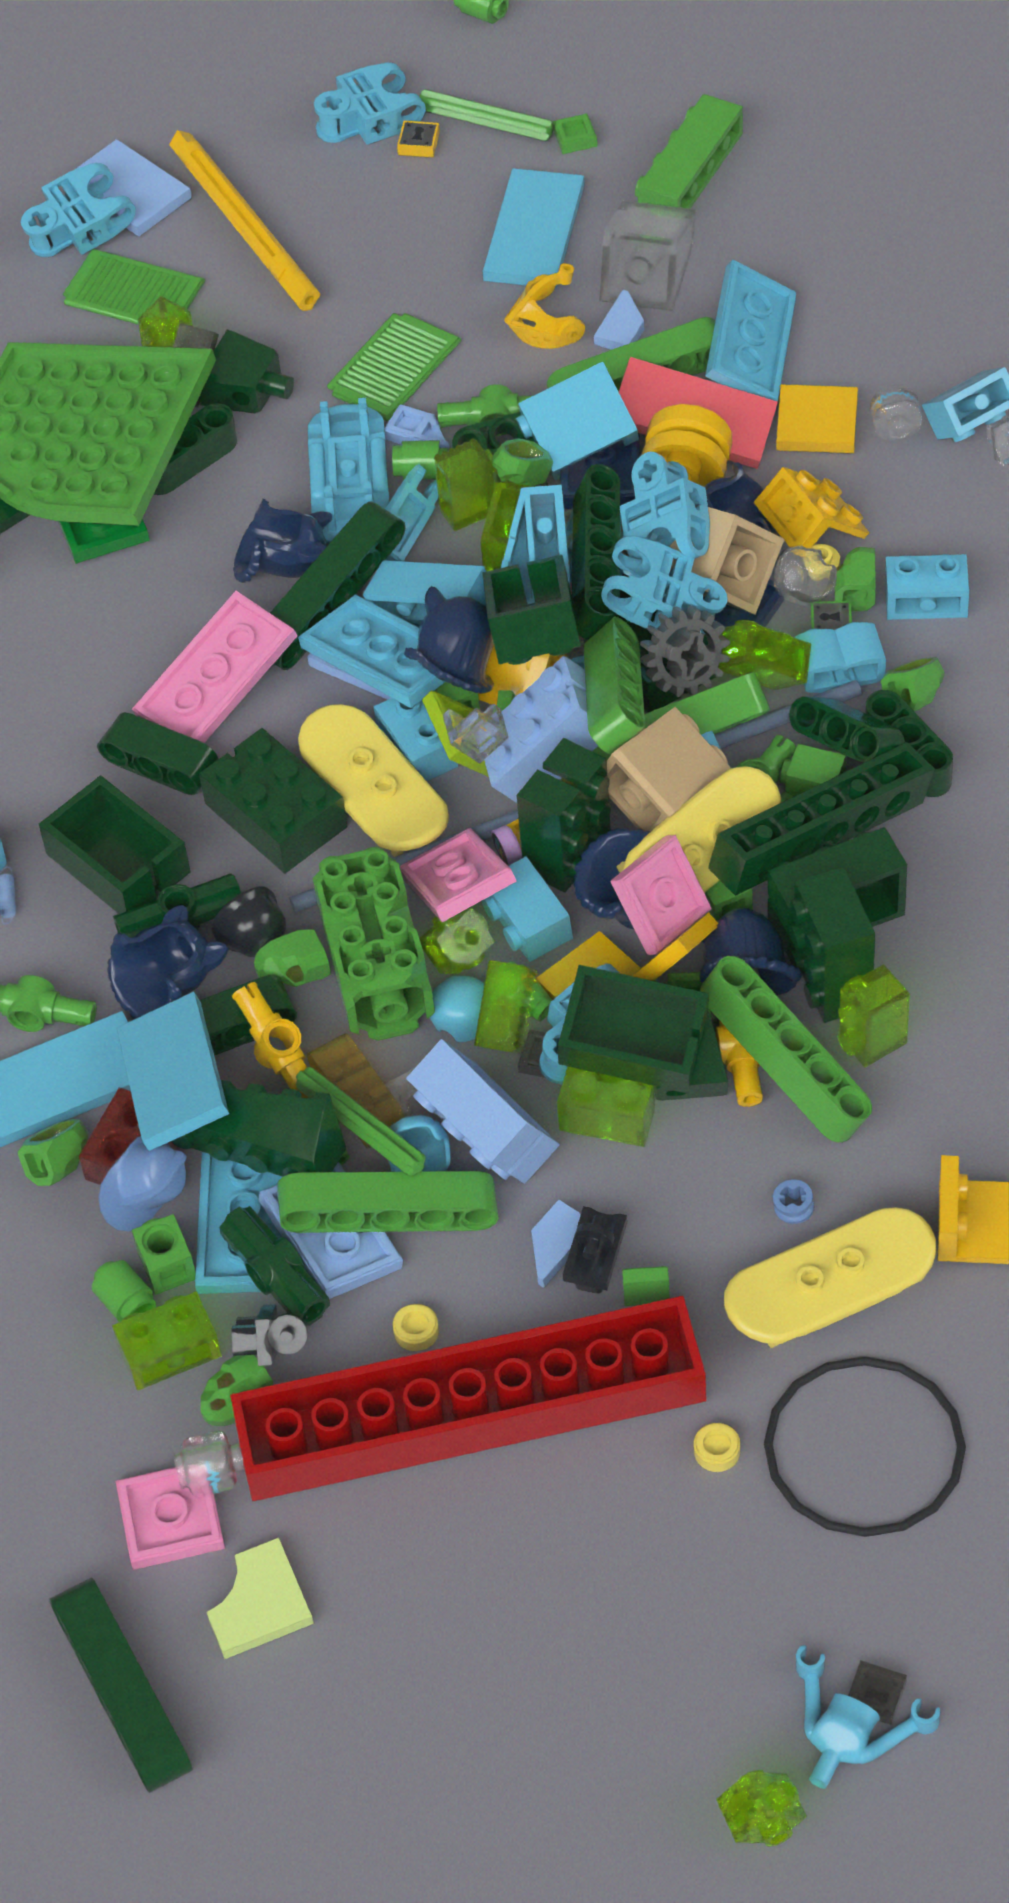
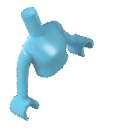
[796,1645,940,1789]

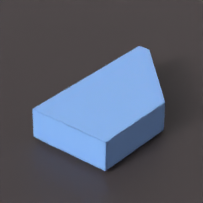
[594,290,644,350]
[384,404,450,459]
[531,1200,581,1288]

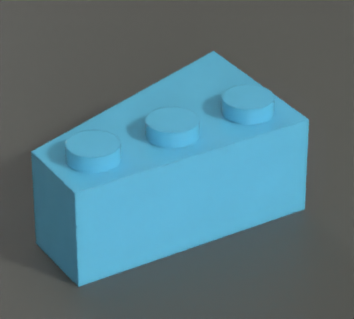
[501,485,571,604]
[363,560,486,628]

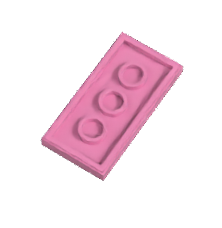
[132,591,297,743]

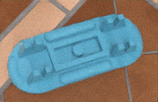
[308,398,389,544]

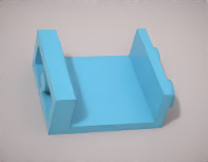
[516,362,639,481]

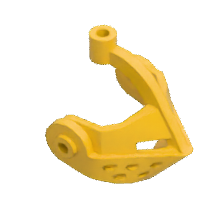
[504,263,585,349]

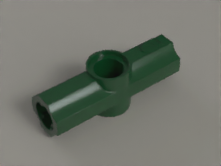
[113,873,241,938]
[219,1206,330,1326]

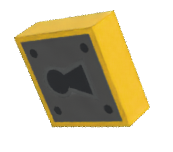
[397,121,440,158]

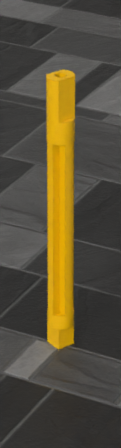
[169,130,321,311]

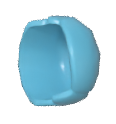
[430,976,497,1042]
[388,1115,451,1172]

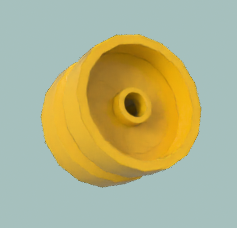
[642,404,732,487]

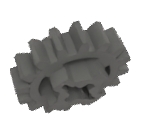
[640,605,730,697]

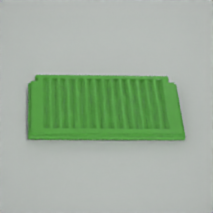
[63,249,205,332]
[327,313,461,422]

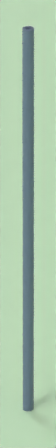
[289,680,862,913]

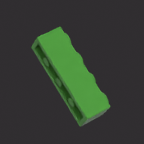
[635,94,743,227]

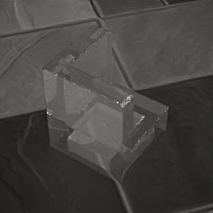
[443,704,509,764]

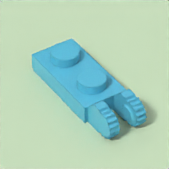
[385,464,444,562]

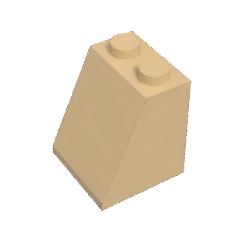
[669,505,784,614]
[607,707,731,831]

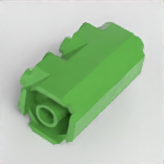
[313,847,435,1041]

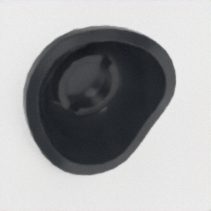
[212,886,286,957]

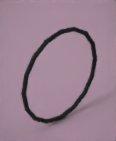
[764,1357,966,1537]

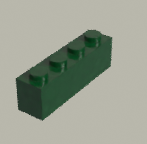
[170,1080,347,1177]

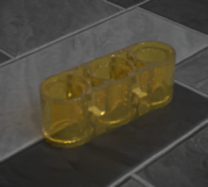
[307,1033,405,1149]

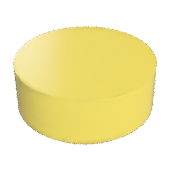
[393,1304,439,1351]
[694,1423,740,1472]

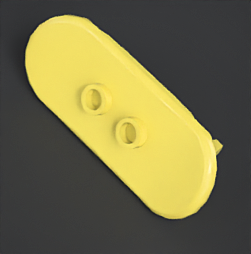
[298,704,449,857]
[616,766,782,893]
[724,1207,936,1348]

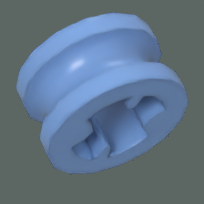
[773,1179,814,1224]

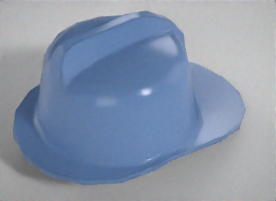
[98,1136,187,1232]

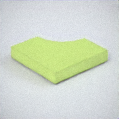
[206,1538,314,1659]

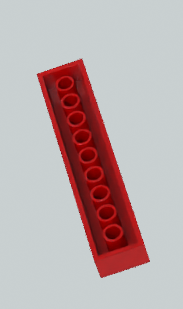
[230,1296,706,1502]

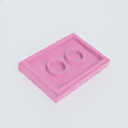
[400,828,517,922]

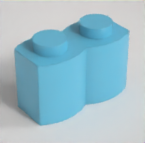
[794,622,886,693]

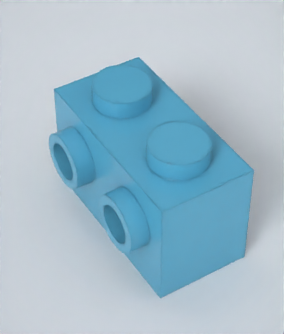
[922,367,1009,442]
[885,554,969,620]
[374,698,458,781]
[481,857,573,962]

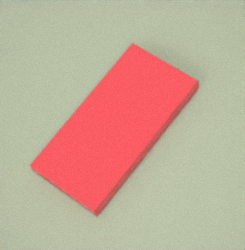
[619,357,778,469]

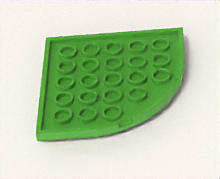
[0,342,216,525]

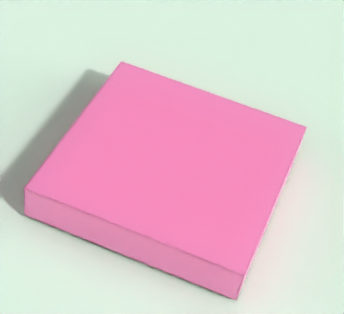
[610,835,712,955]
[116,1460,225,1570]

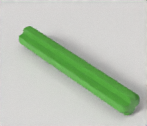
[420,89,553,141]
[296,1067,426,1176]

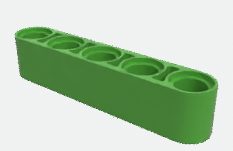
[546,317,715,392]
[584,617,645,754]
[592,672,771,760]
[700,956,872,1143]
[277,1171,499,1233]

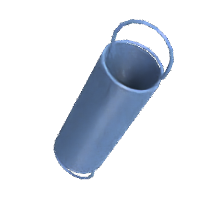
[0,867,16,925]

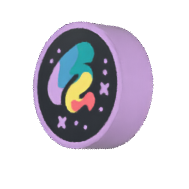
[491,825,522,866]

